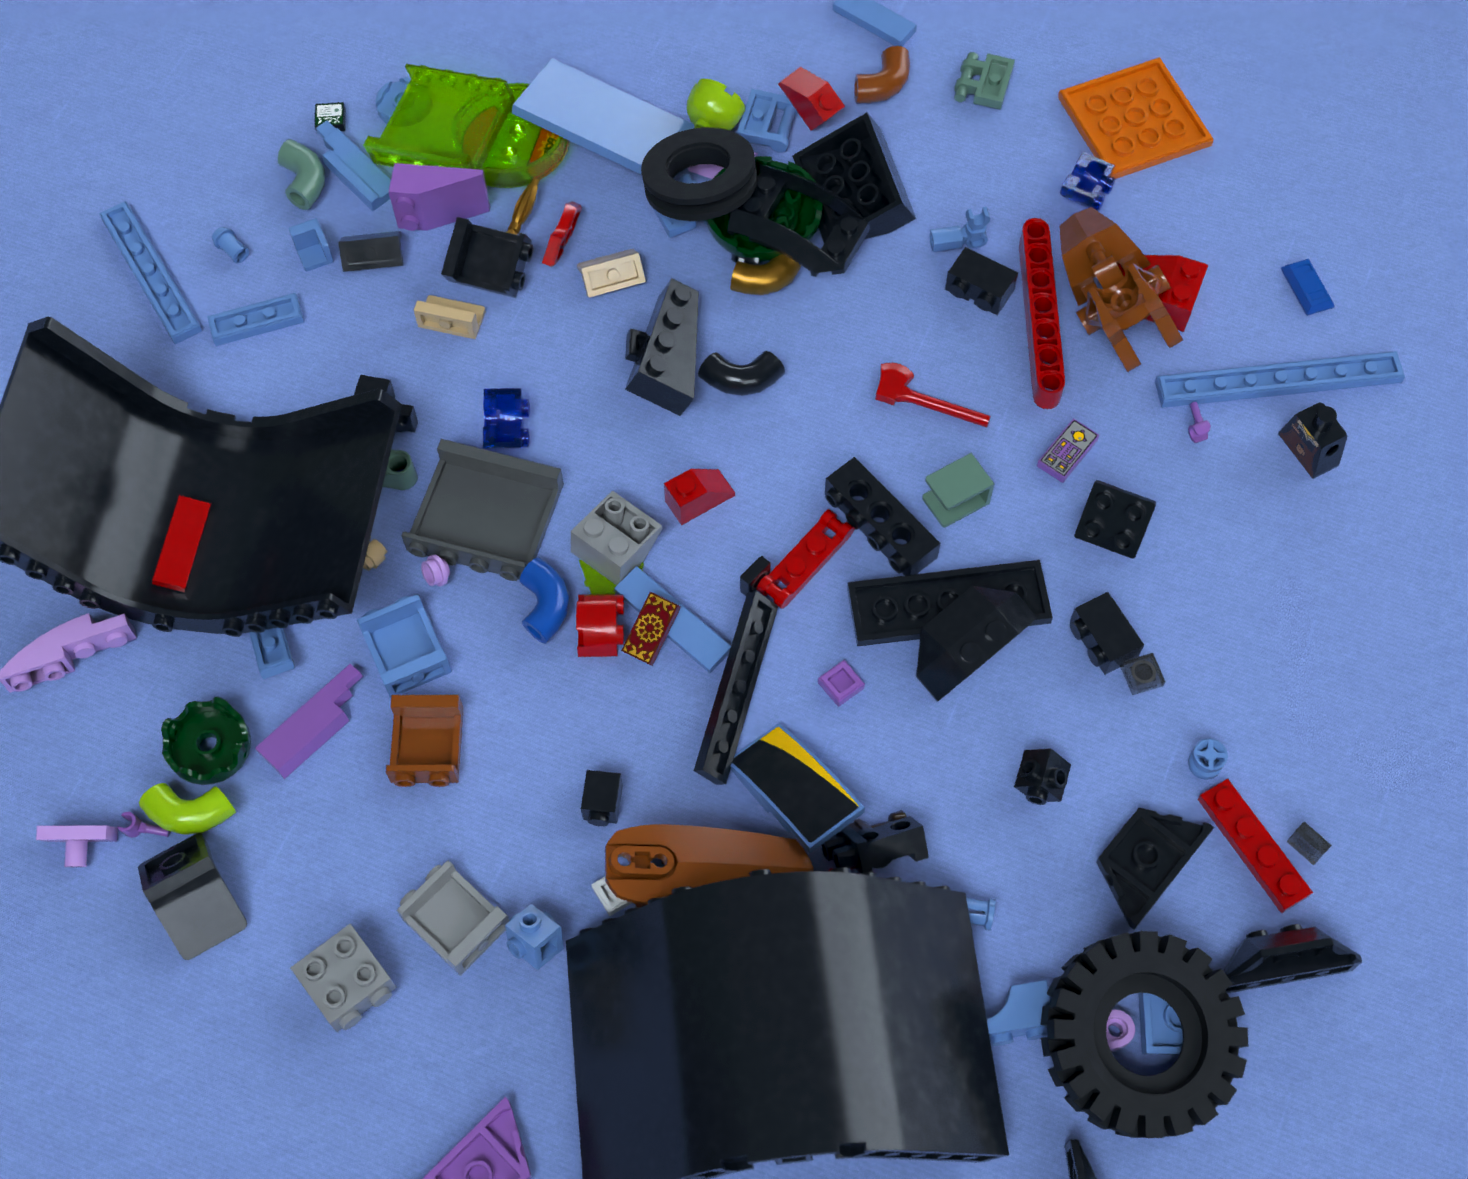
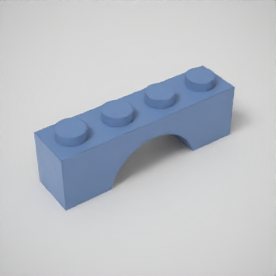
[987,980,1051,1046]

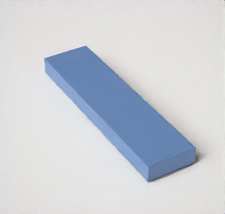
[614,566,731,673]

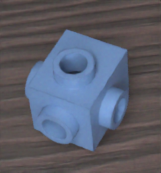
[505,904,564,970]

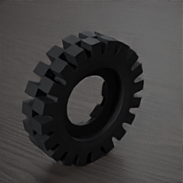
[1040,931,1249,1138]

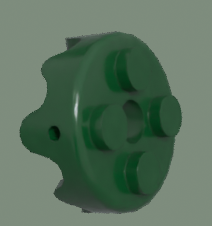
[161,697,251,785]

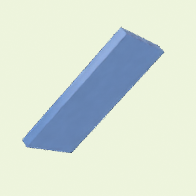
[512,58,694,179]

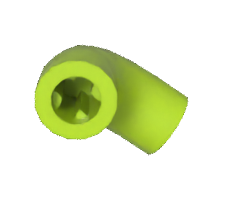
[139,783,236,835]

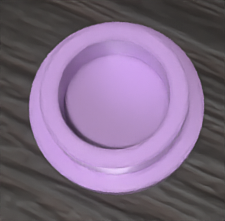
[421,554,450,587]

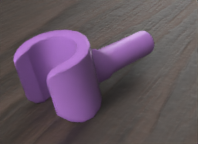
[1188,402,1211,443]
[117,812,170,838]

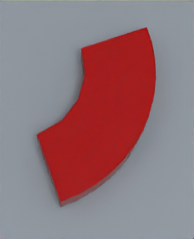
[542,201,582,267]

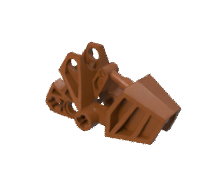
[1059,207,1183,372]

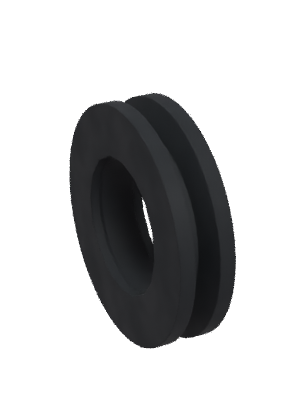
[641,127,757,221]

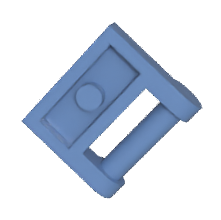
[737,89,798,153]

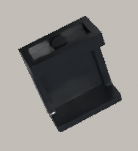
[441,217,533,298]

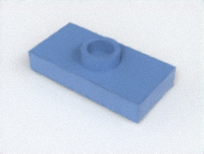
[249,628,295,679]

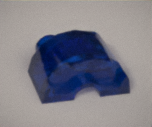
[1060,152,1116,212]
[483,388,530,450]

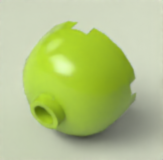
[686,78,745,131]

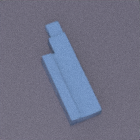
[316,120,391,211]

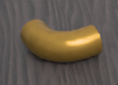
[730,254,801,295]

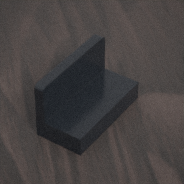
[338,231,403,272]

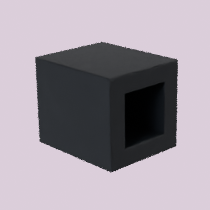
[581,770,623,826]

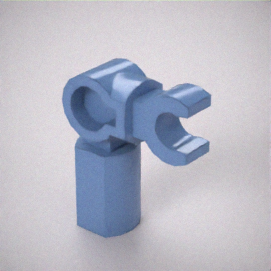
[929,207,990,252]

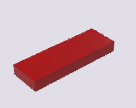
[152,495,211,593]

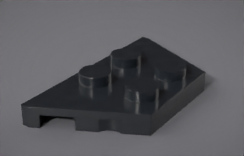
[1096,808,1214,930]

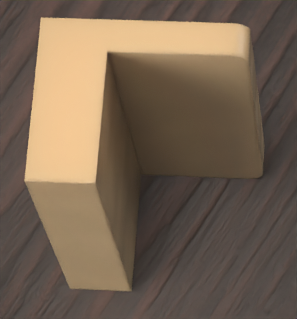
[577,249,646,298]
[413,295,486,339]

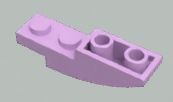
[0,613,137,693]

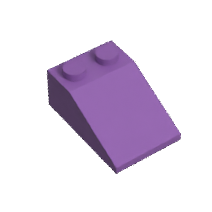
[388,163,490,231]

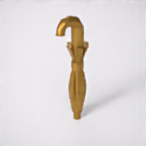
[506,178,540,235]

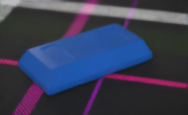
[1281,259,1335,315]

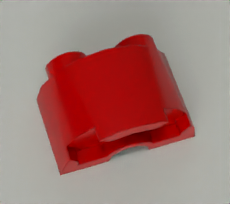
[576,594,624,657]

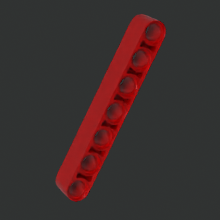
[1019,218,1065,409]

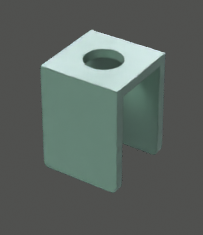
[922,453,994,528]

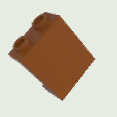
[386,695,463,787]

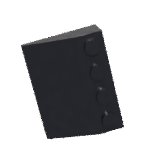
[792,112,916,243]

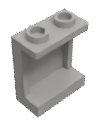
[397,860,509,976]

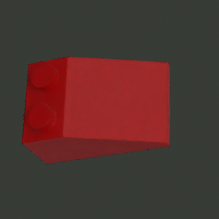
[1117,255,1208,332]

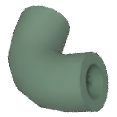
[277,139,325,210]

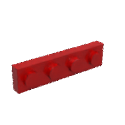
[1197,779,1313,914]

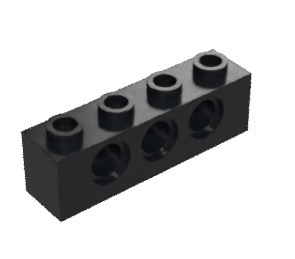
[825,457,941,576]

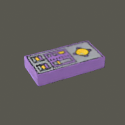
[1037,418,1099,483]

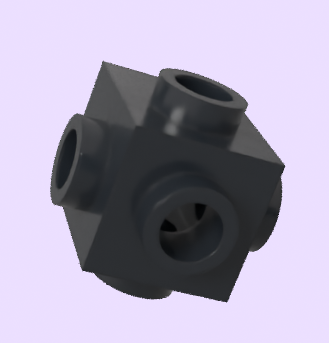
[1014,749,1071,805]

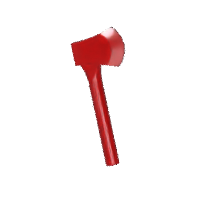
[875,363,991,428]

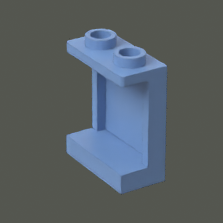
[357,594,452,698]

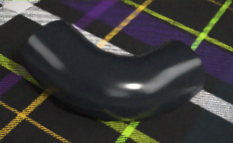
[698,351,785,396]

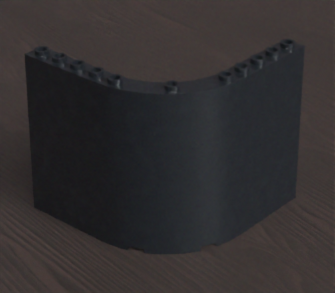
[0,317,402,637]
[566,867,1009,1179]

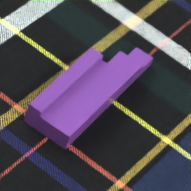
[255,664,363,779]

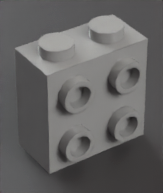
[290,924,397,1032]

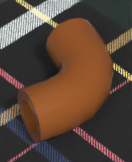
[854,46,910,103]

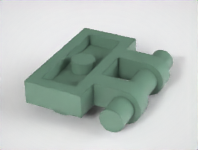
[954,52,1015,110]

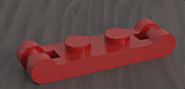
[756,509,855,609]

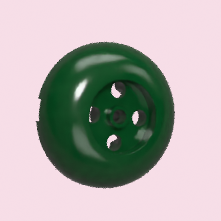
[705,156,822,262]

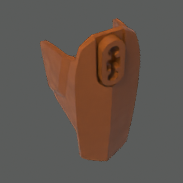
[605,824,814,908]

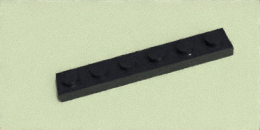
[693,591,778,785]

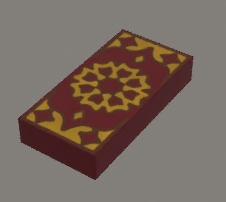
[621,592,681,666]

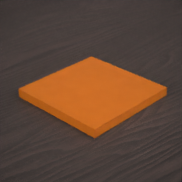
[1058,57,1214,181]

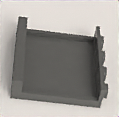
[401,439,564,581]

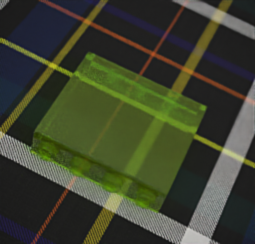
[363,64,515,170]

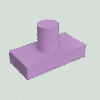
[36,825,118,867]

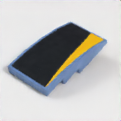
[730,723,865,853]

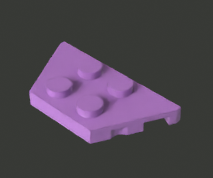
[423,1097,532,1179]

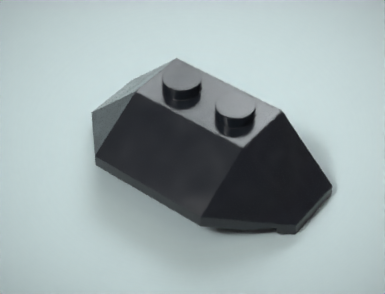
[916,586,1038,702]
[1224,924,1362,993]

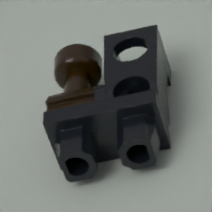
[821,810,929,873]

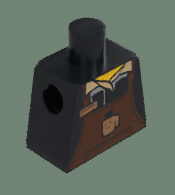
[1278,402,1348,479]

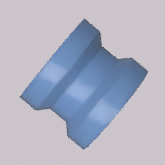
[1188,738,1228,780]

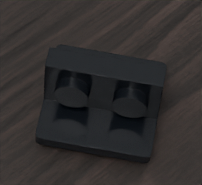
[1074,480,1156,559]

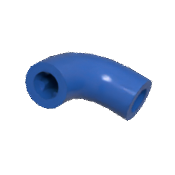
[520,557,570,644]

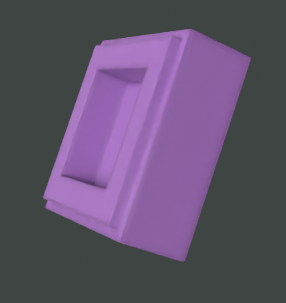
[818,660,865,707]

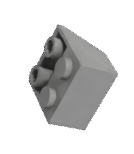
[571,491,662,585]

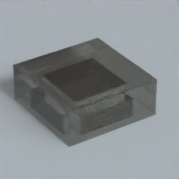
[1287,822,1332,866]

